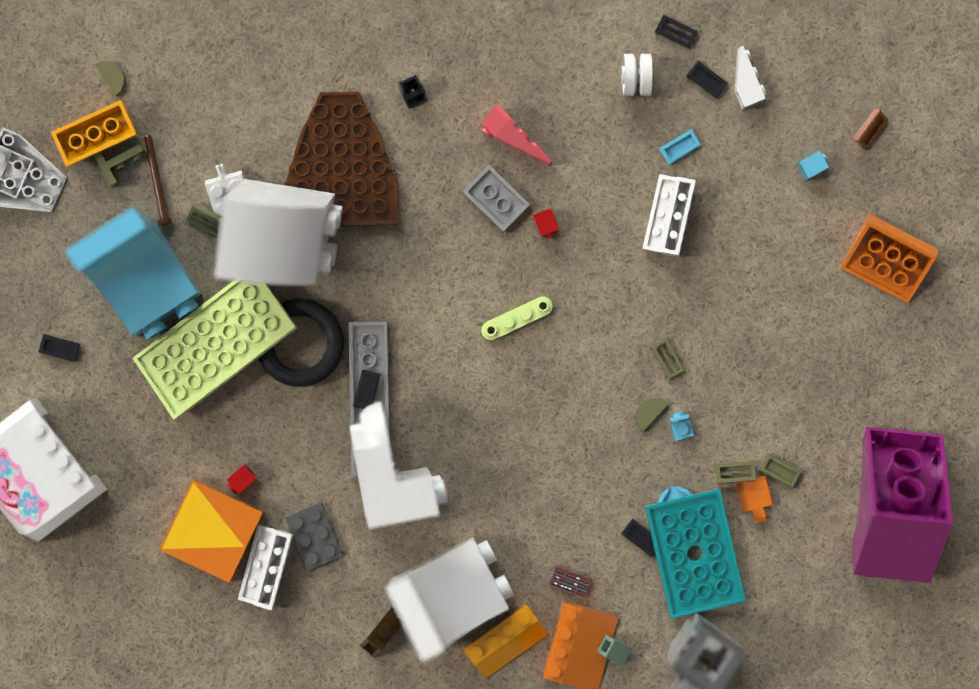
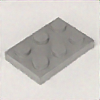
[462,165,530,232]

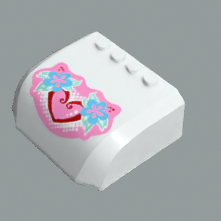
[0,398,107,542]

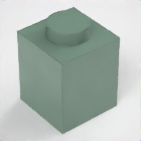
[597,635,632,666]

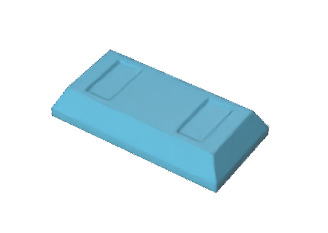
[659,129,701,165]

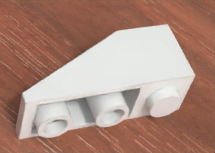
[735,46,767,110]

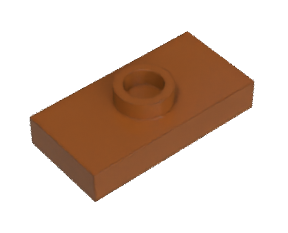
[853,108,888,150]

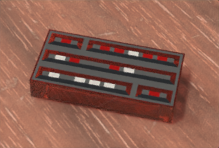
[549,566,592,598]

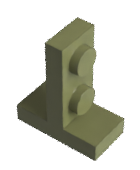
[94,144,146,187]

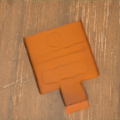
[735,475,773,524]

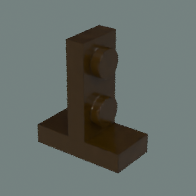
[360,607,403,658]

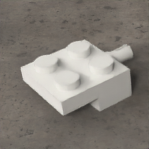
[205,164,245,217]

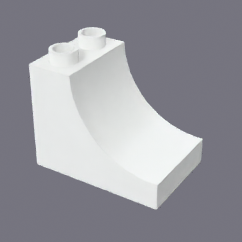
[386,537,514,661]

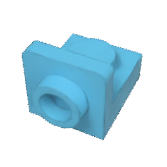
[669,411,694,441]

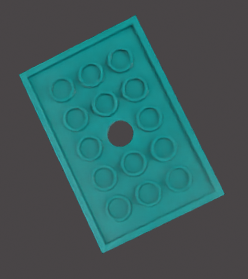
[644,488,746,619]

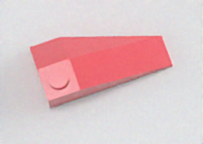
[481,104,552,165]

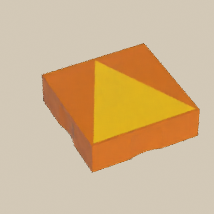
[159,479,265,583]

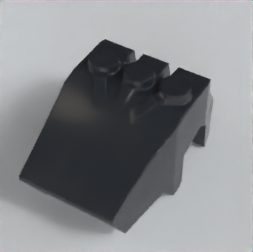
[398,74,427,109]

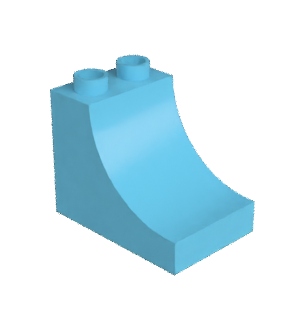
[65,207,202,340]

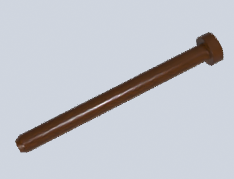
[144,135,172,226]

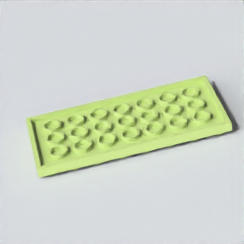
[133,280,297,420]

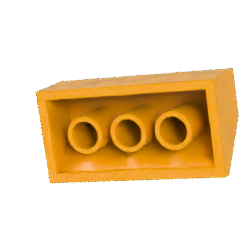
[51,100,137,167]
[463,603,548,679]

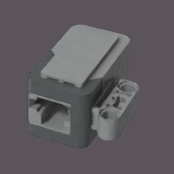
[667,613,745,689]

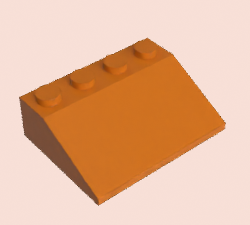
[840,213,938,303]
[542,601,619,689]

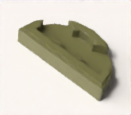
[95,61,125,97]
[637,398,669,432]

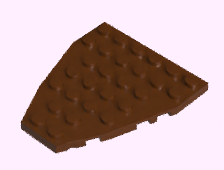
[284,92,399,226]

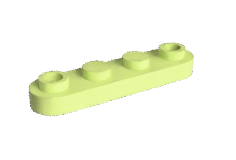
[481,297,553,340]

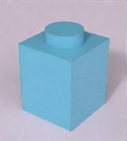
[797,151,829,180]

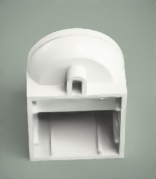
[350,401,447,528]

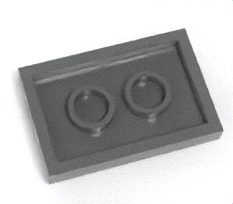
[285,503,343,571]

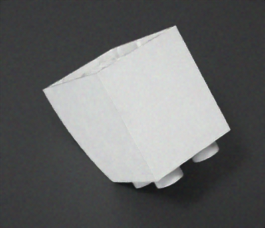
[214,179,343,285]

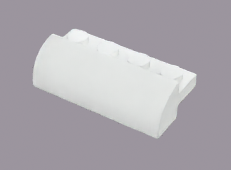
[643,174,696,256]
[238,525,293,610]

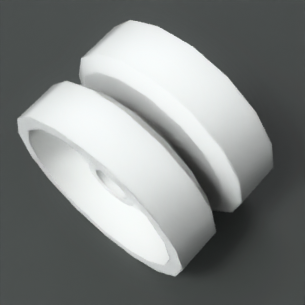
[621,54,652,96]

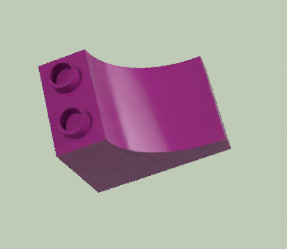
[852,427,953,583]

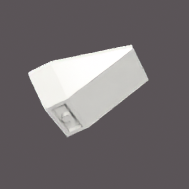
[0,127,67,212]

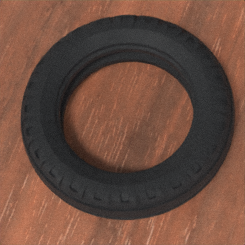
[258,299,344,387]

